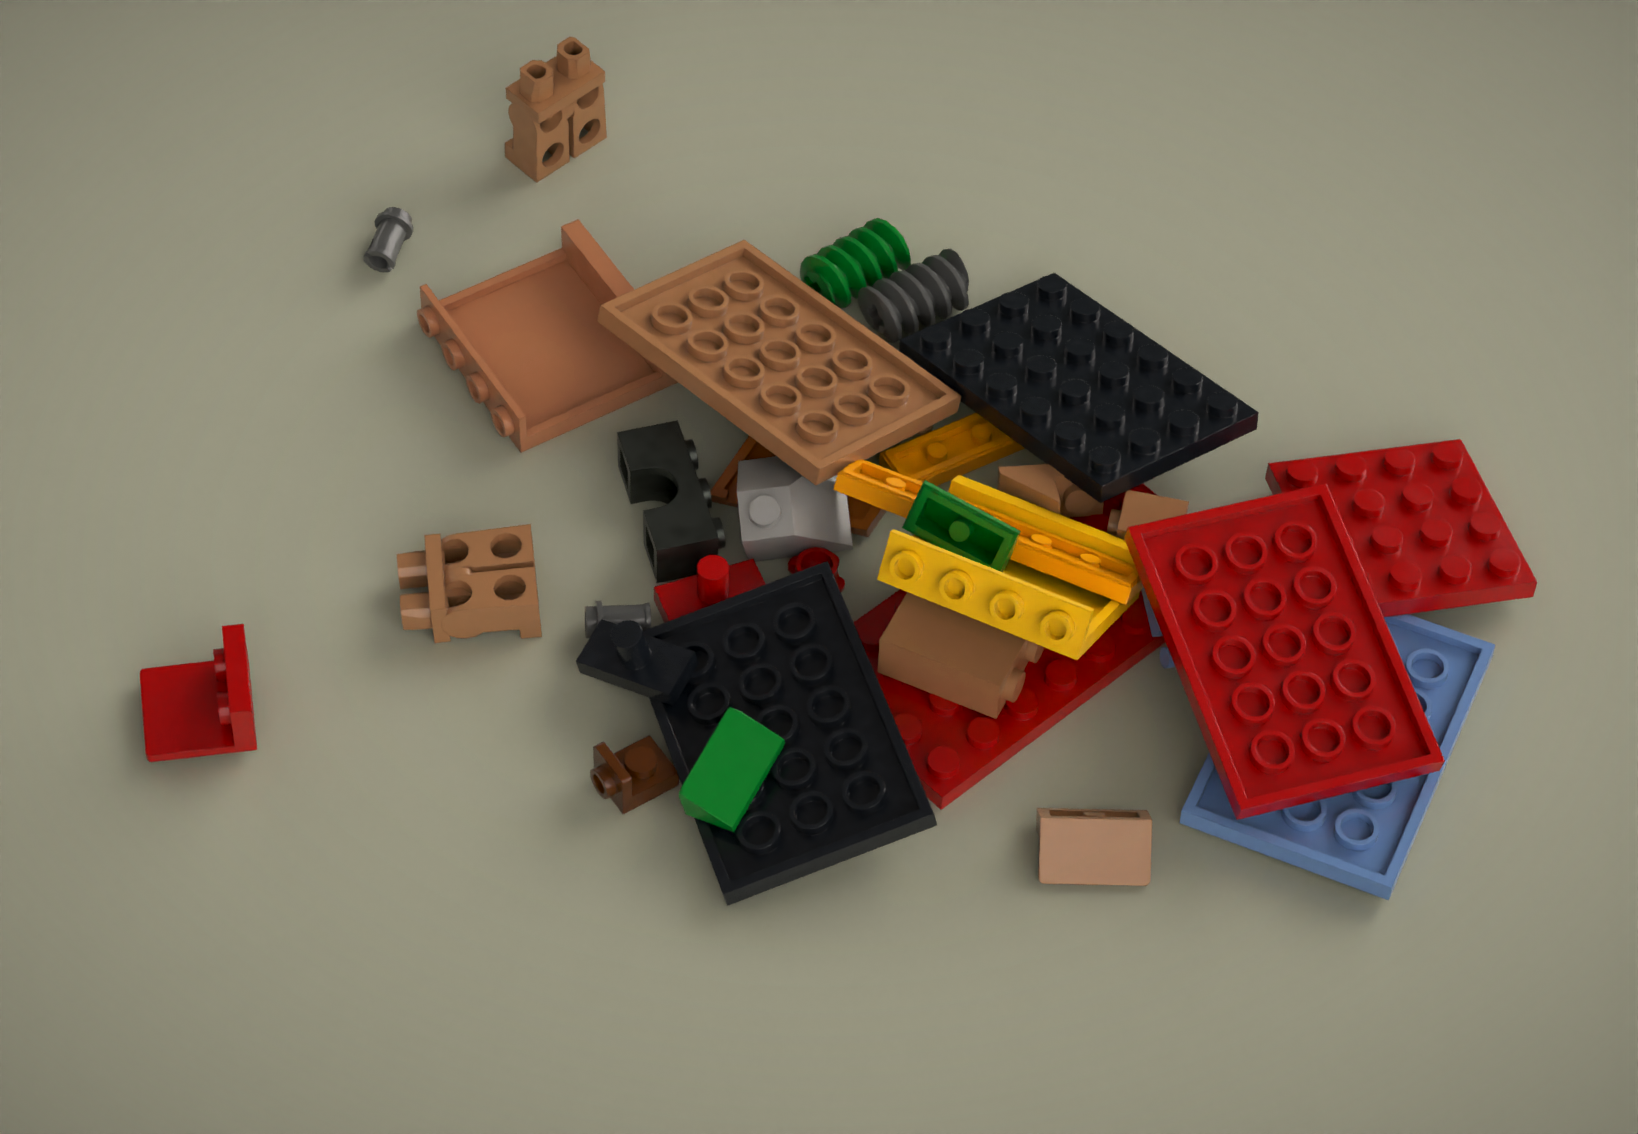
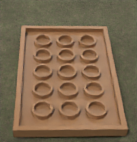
[597,240,961,485]

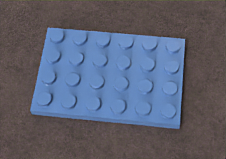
[1179,614,1495,900]

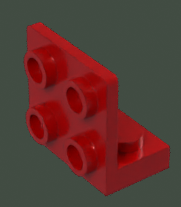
[140,624,257,762]

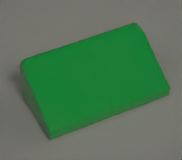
[902,480,1021,572]
[679,707,785,832]

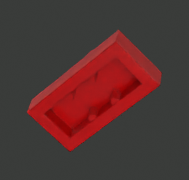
[654,555,765,623]

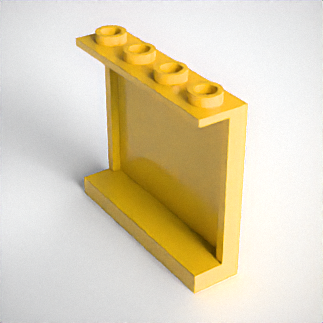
[877,474,1140,660]

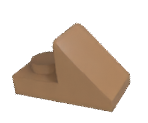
[997,464,1104,517]

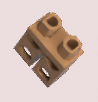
[505,37,607,183]
[397,524,542,643]

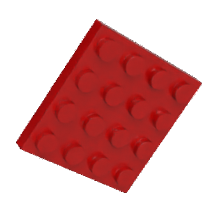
[1265,439,1537,617]

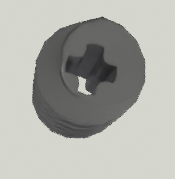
[858,248,969,343]

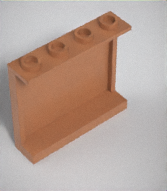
[417,219,678,453]

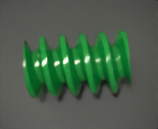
[800,218,911,308]

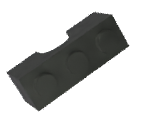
[617,420,726,583]

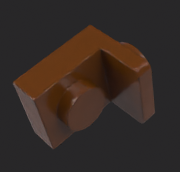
[590,735,679,814]

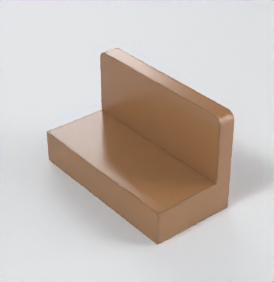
[1036,808,1152,886]

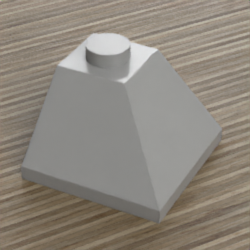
[737,456,853,562]

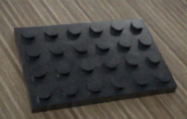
[899,273,1259,503]
[643,561,937,906]

